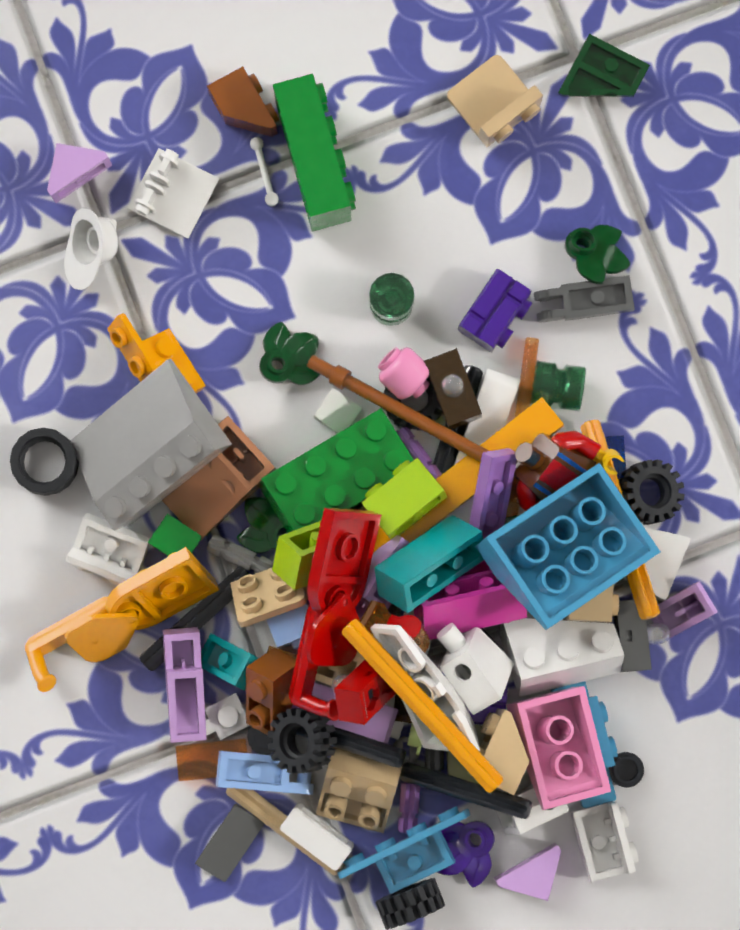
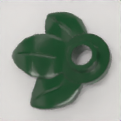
[564,225,630,284]
[259,322,320,385]
[237,497,284,553]

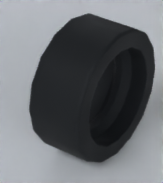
[10,428,79,496]

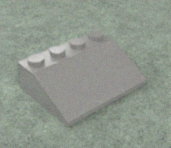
[70,359,232,531]

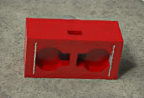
[332,660,397,725]

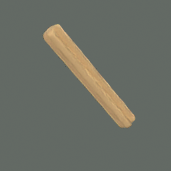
[226,788,345,876]

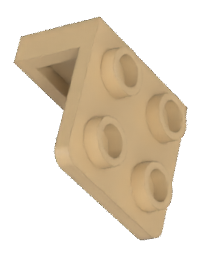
[447,55,543,147]
[230,567,308,627]

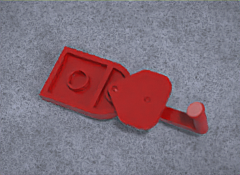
[289,507,382,721]

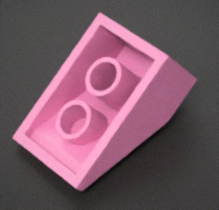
[506,686,611,810]

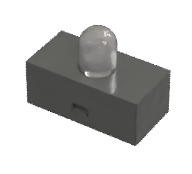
[614,600,671,672]

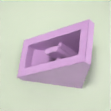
[47,143,112,203]
[652,581,718,641]
[494,843,561,901]

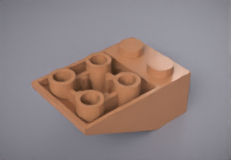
[162,416,276,540]

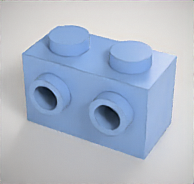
[266,603,310,650]

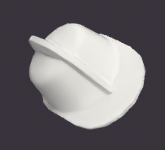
[64,208,118,290]

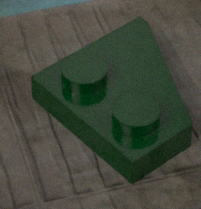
[558,34,650,97]

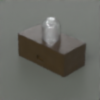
[424,348,482,430]

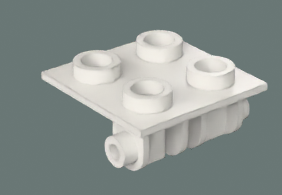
[127,148,220,239]

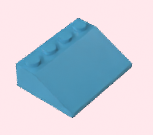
[475,463,661,630]

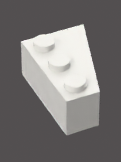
[499,618,624,697]

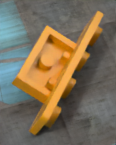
[107,313,206,393]

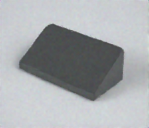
[195,803,265,882]

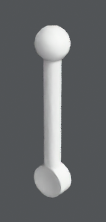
[250,137,279,207]

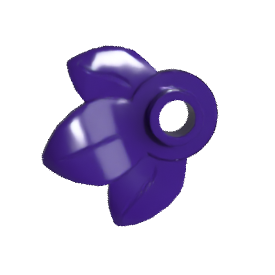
[437,821,495,888]

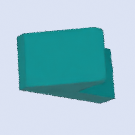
[201,633,258,691]

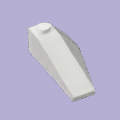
[370,624,480,751]

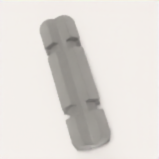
[207,535,274,574]

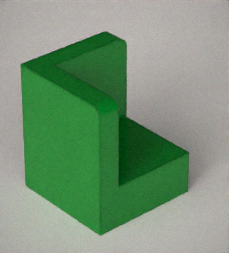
[148,513,202,556]

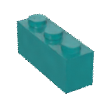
[374,515,484,613]

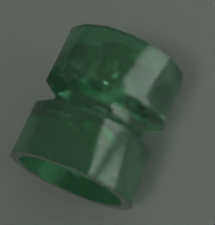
[369,273,414,326]
[530,360,586,412]

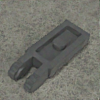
[533,275,635,322]

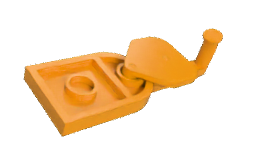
[25,547,220,692]

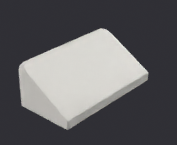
[280,803,354,871]

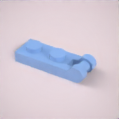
[215,751,314,795]

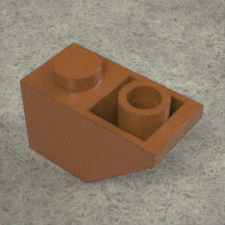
[207,66,280,137]
[246,648,296,735]

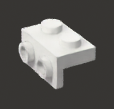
[66,513,150,585]
[571,801,639,882]

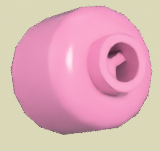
[378,347,430,400]

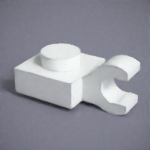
[193,693,250,742]

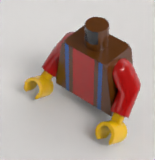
[514,431,624,511]

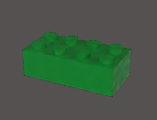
[273,73,356,232]
[259,408,414,533]

